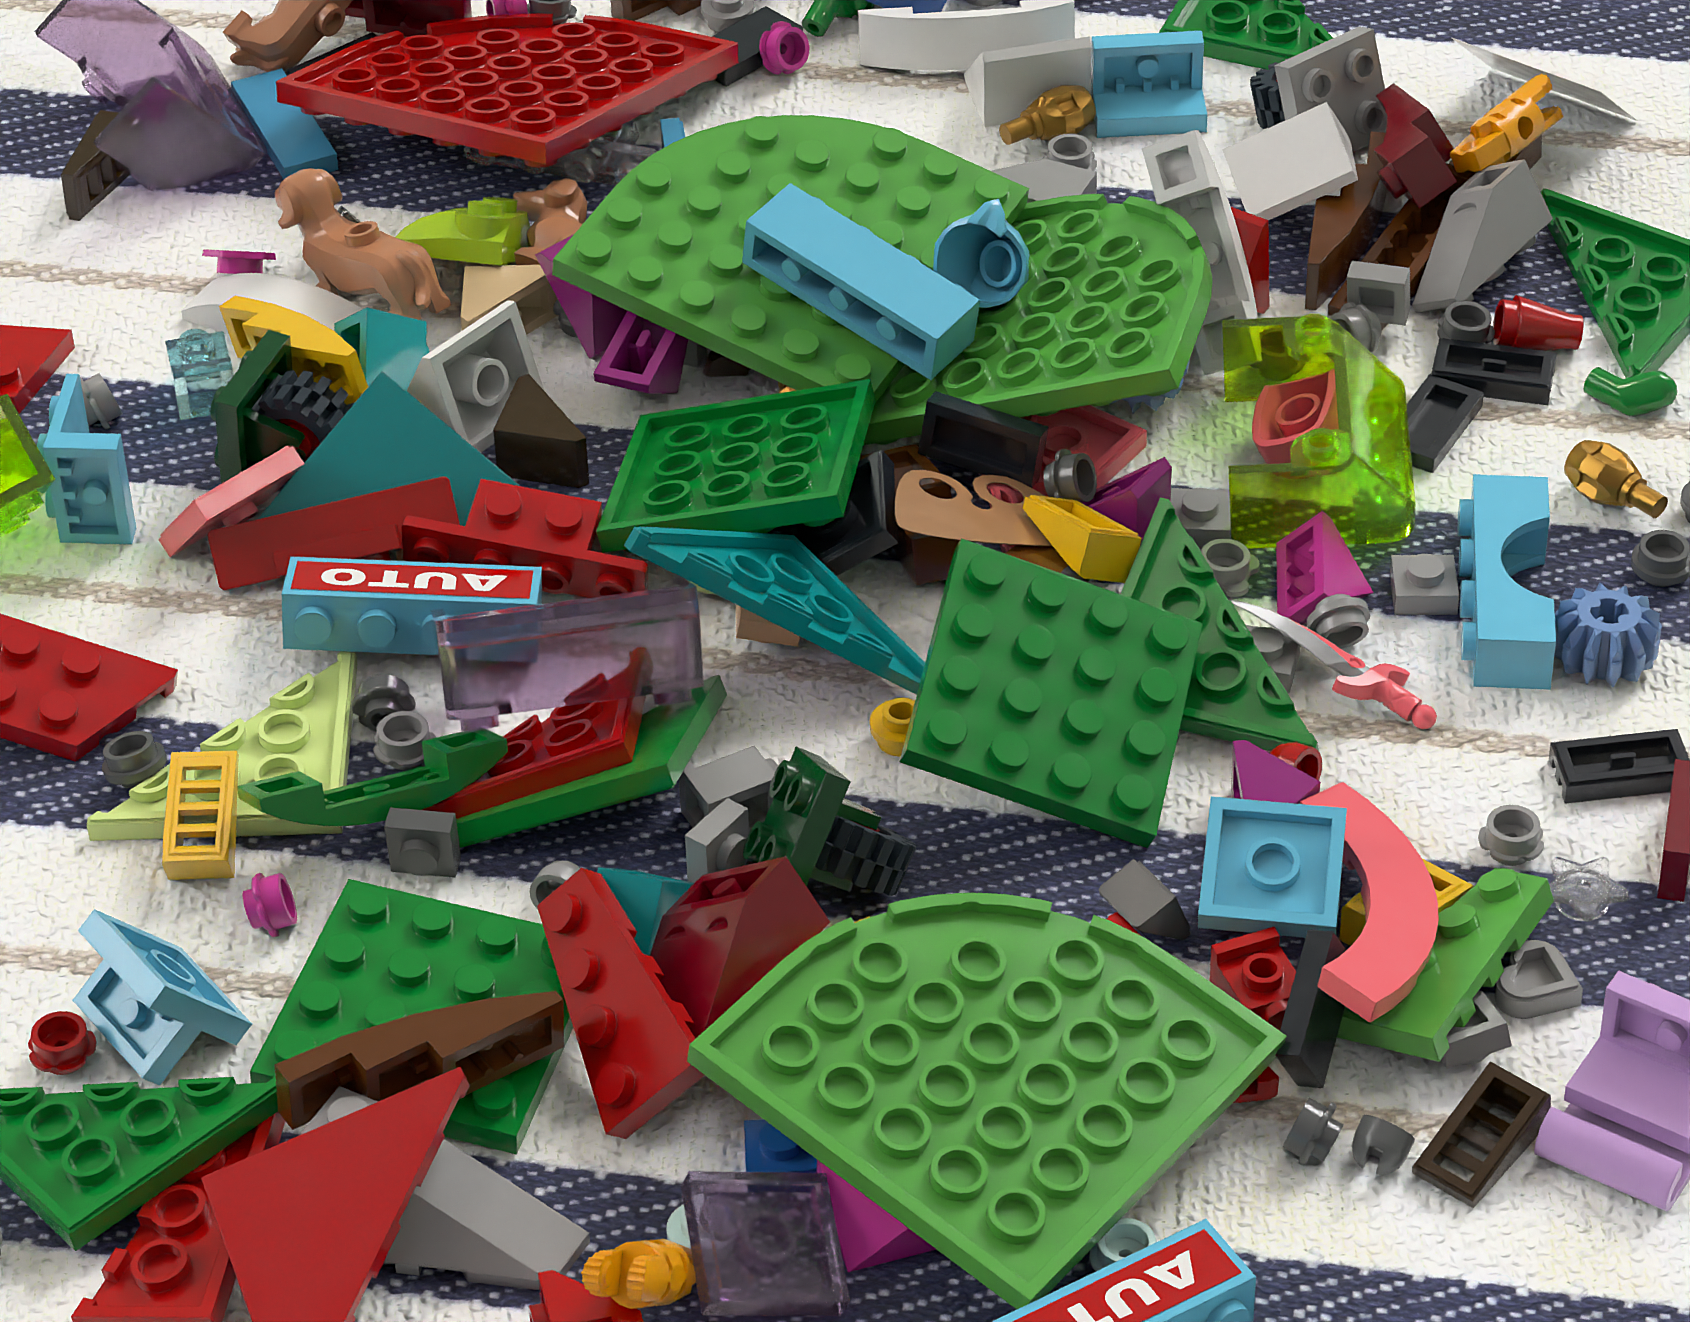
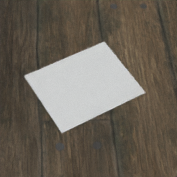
[1452,38,1638,121]

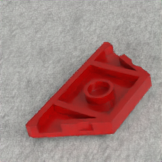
[0,613,178,762]

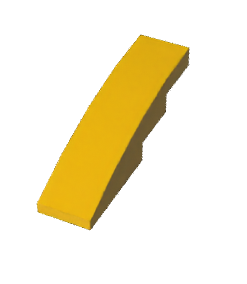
[219,295,368,405]

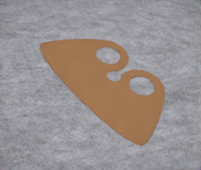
[895,470,1052,546]

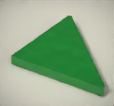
[1159,0,1333,70]
[1540,188,1690,378]
[1121,498,1319,751]
[456,674,727,848]
[0,1075,278,1251]

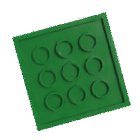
[596,379,876,553]
[899,538,1203,848]
[250,879,573,1155]

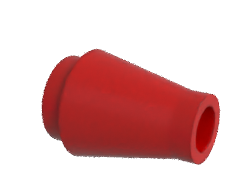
[1493,295,1584,351]

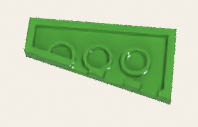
[1337,868,1554,1062]

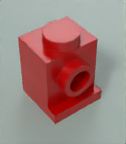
[1210,926,1296,1031]

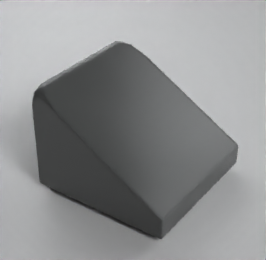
[1098,859,1191,940]

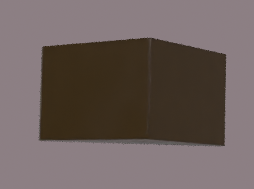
[493,374,590,488]

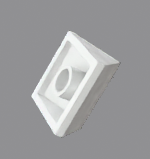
[964,36,1092,127]
[1222,102,1358,220]
[407,300,545,453]

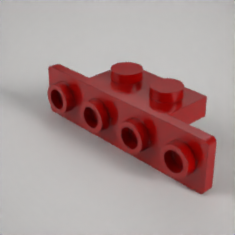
[207,476,460,590]
[401,479,648,608]

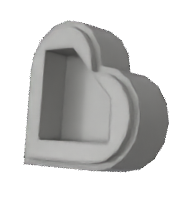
[1494,940,1583,1019]

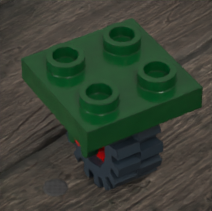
[210,330,354,484]
[743,746,917,896]

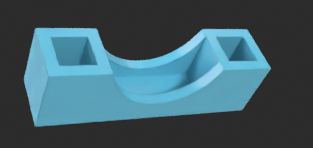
[1458,474,1556,690]

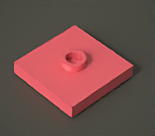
[158,446,305,557]

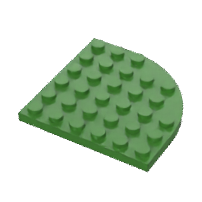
[552,115,1029,403]
[863,194,1213,445]
[687,893,1287,1309]

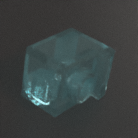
[165,329,234,420]

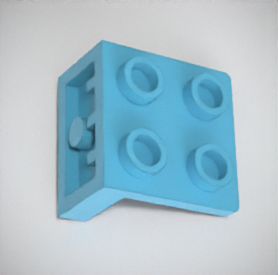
[37,374,137,544]

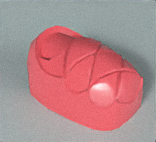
[1252,368,1348,476]

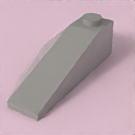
[300,1086,590,1290]

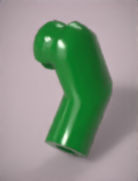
[801,0,875,37]
[1583,367,1678,417]

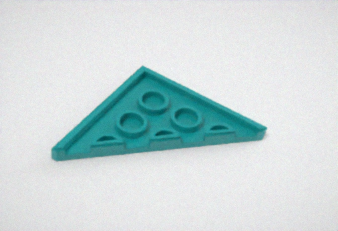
[257,371,520,526]
[624,526,925,695]

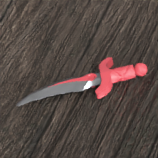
[1231,599,1437,730]

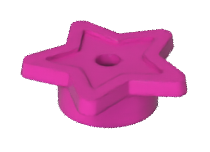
[202,249,276,274]

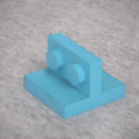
[1091,31,1207,138]
[1198,796,1347,938]
[72,909,252,1085]

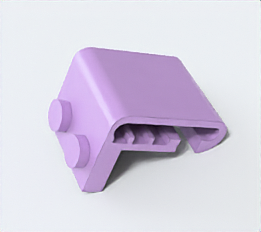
[1534,971,1690,1211]

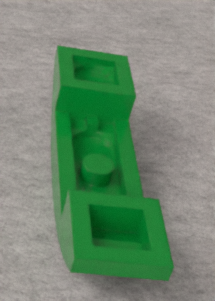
[237,727,508,826]

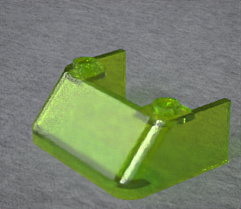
[1222,314,1416,549]

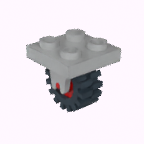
[1250,26,1387,152]

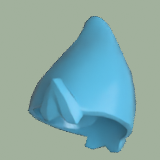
[933,199,1029,308]

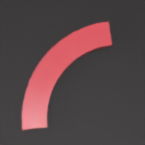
[1299,782,1439,1023]

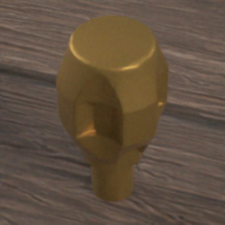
[999,85,1096,145]
[1564,440,1668,518]

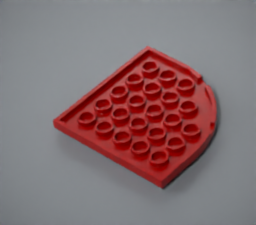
[276,13,739,168]

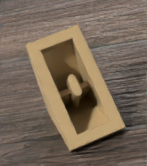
[460,265,558,335]

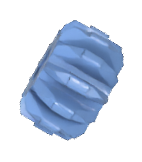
[1554,583,1662,688]

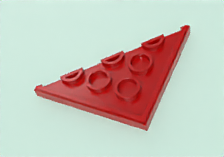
[422,642,653,819]
[201,1066,469,1322]

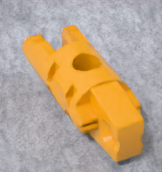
[1450,73,1564,173]
[581,1239,698,1309]

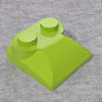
[395,197,531,266]

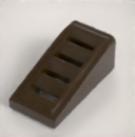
[61,110,146,221]
[1412,1061,1551,1208]

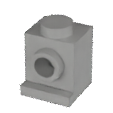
[679,745,778,832]

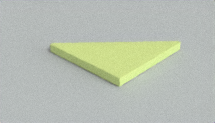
[87,651,358,841]

